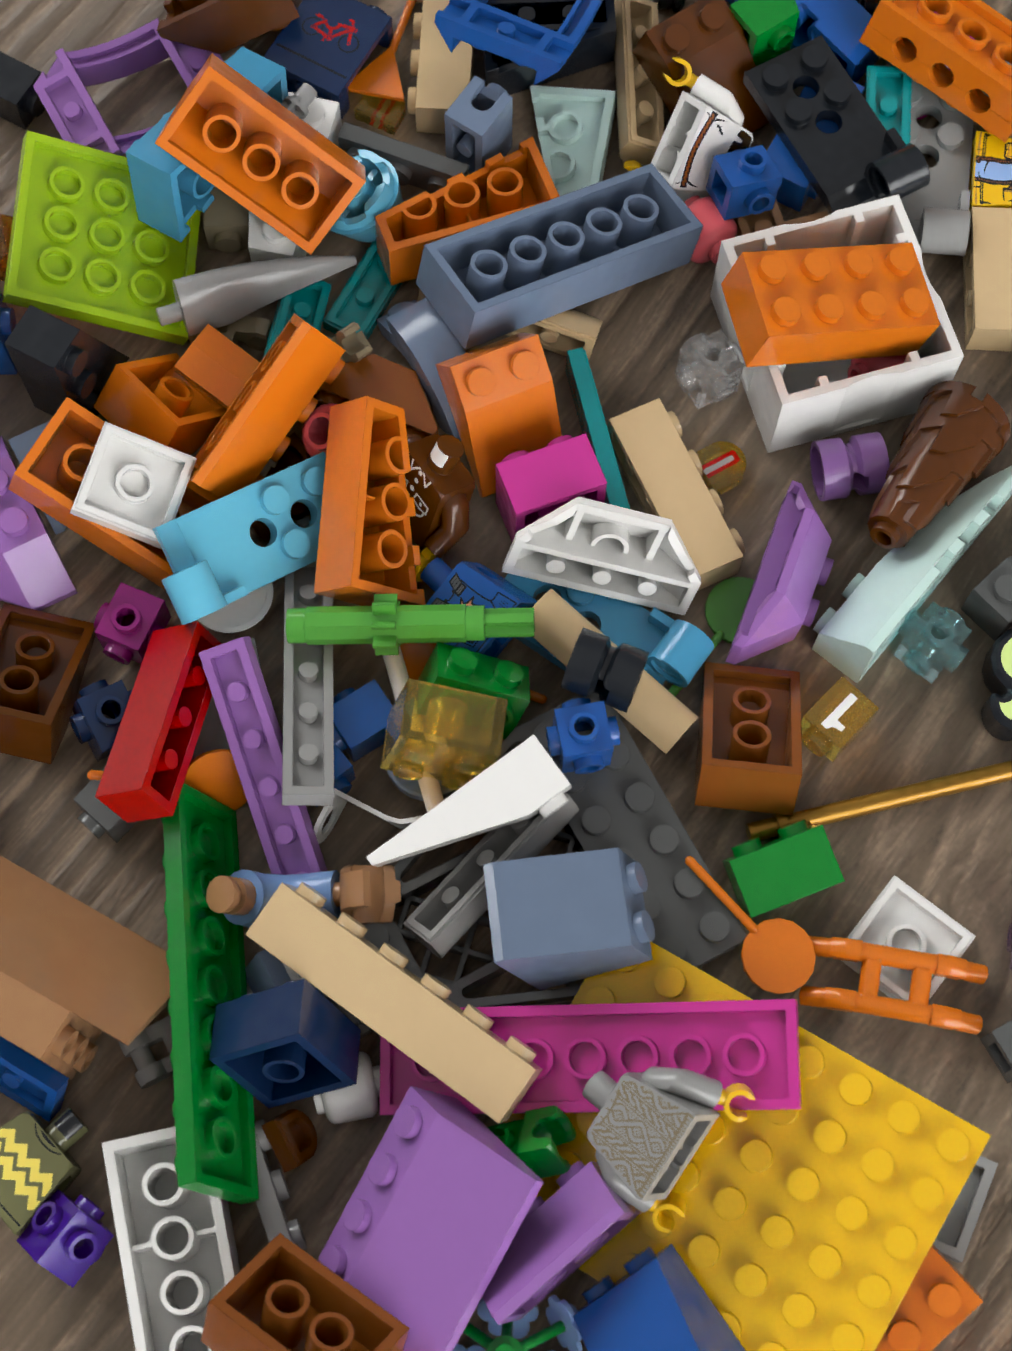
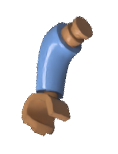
[206,864,401,928]

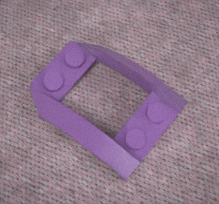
[33,18,223,157]

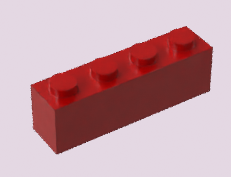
[95,621,221,823]

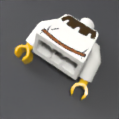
[623,57,753,202]

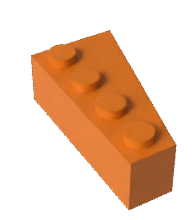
[375,136,559,285]
[314,396,425,606]

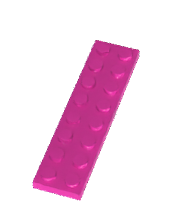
[380,999,802,1115]

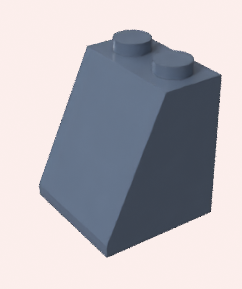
[483,847,655,990]

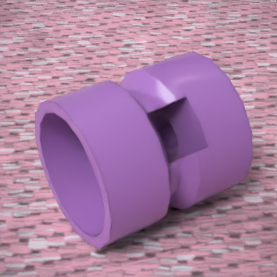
[810,432,889,501]

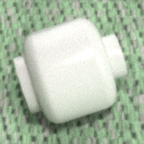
[313,1051,380,1124]

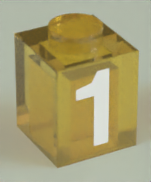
[801,676,879,762]

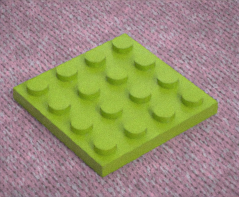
[2,130,201,345]

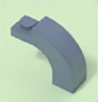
[376,298,466,441]

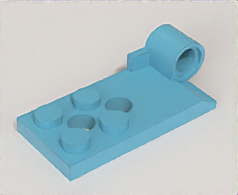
[153,452,326,625]

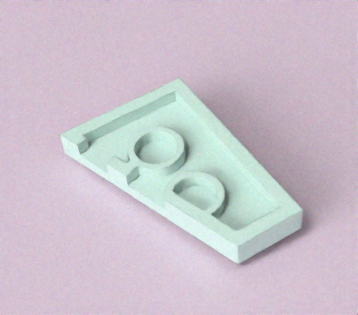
[529,85,617,196]

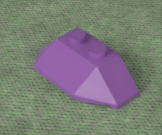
[0,436,78,611]
[725,480,834,665]

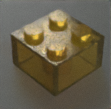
[380,678,508,790]

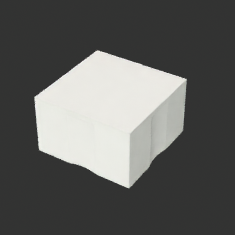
[710,194,964,453]

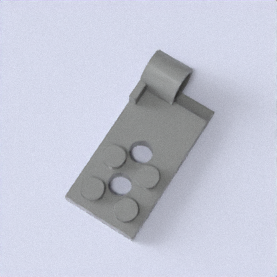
[876,80,974,256]

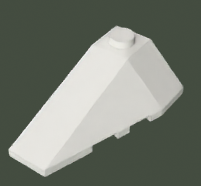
[366,734,572,867]

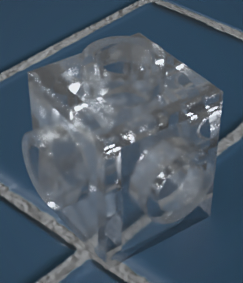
[675,329,745,409]

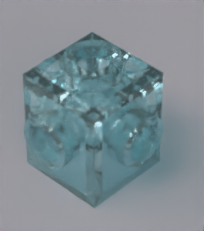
[894,601,972,684]

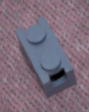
[444,75,513,174]

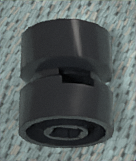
[561,627,649,713]

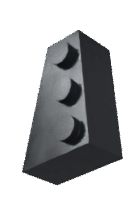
[483,0,616,95]

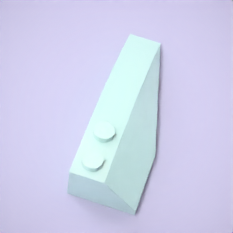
[812,465,1012,683]

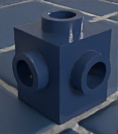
[69,679,132,761]

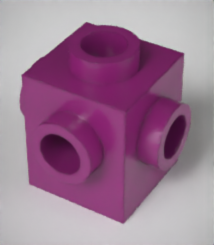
[94,582,171,665]

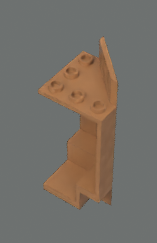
[0,855,170,1080]

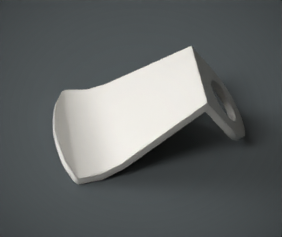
[313,788,423,844]

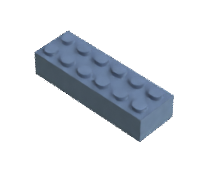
[416,163,703,350]

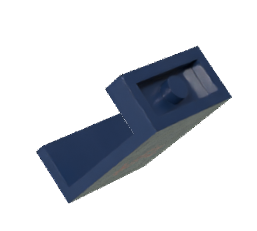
[263,0,393,120]

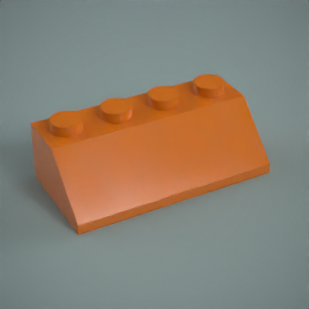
[155,54,366,255]
[190,314,346,498]

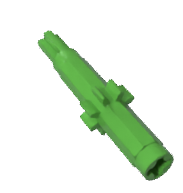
[286,594,535,655]

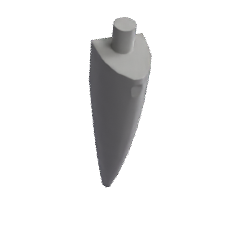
[156,255,357,336]

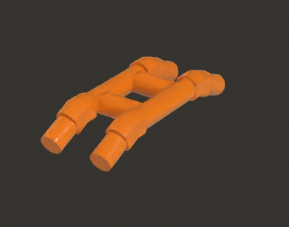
[799,936,988,1035]

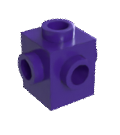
[16,1189,114,1288]

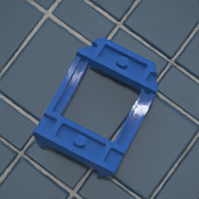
[434,0,603,85]

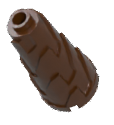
[867,381,1010,549]

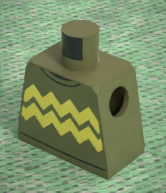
[0,1107,89,1236]

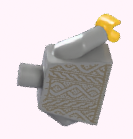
[582,1066,755,1233]

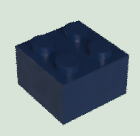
[209,978,361,1108]

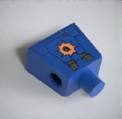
[420,558,537,658]

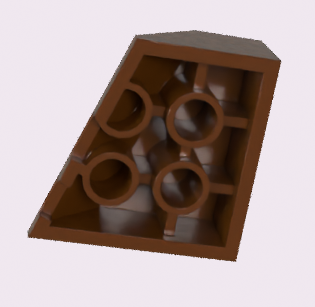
[157,0,300,54]

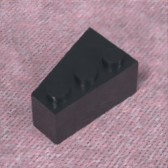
[4,305,129,416]

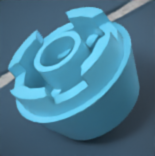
[330,149,403,242]

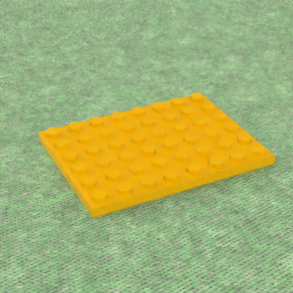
[504,941,991,1351]

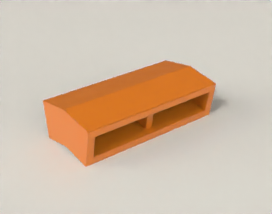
[174,324,260,410]

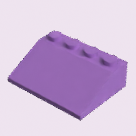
[318,1086,544,1351]

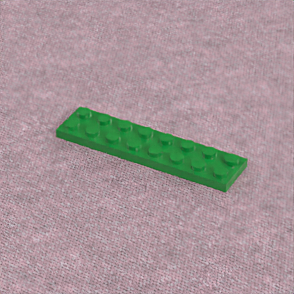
[161,783,259,1205]

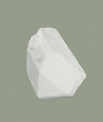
[502,496,701,616]

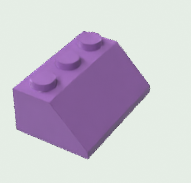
[482,1161,641,1325]

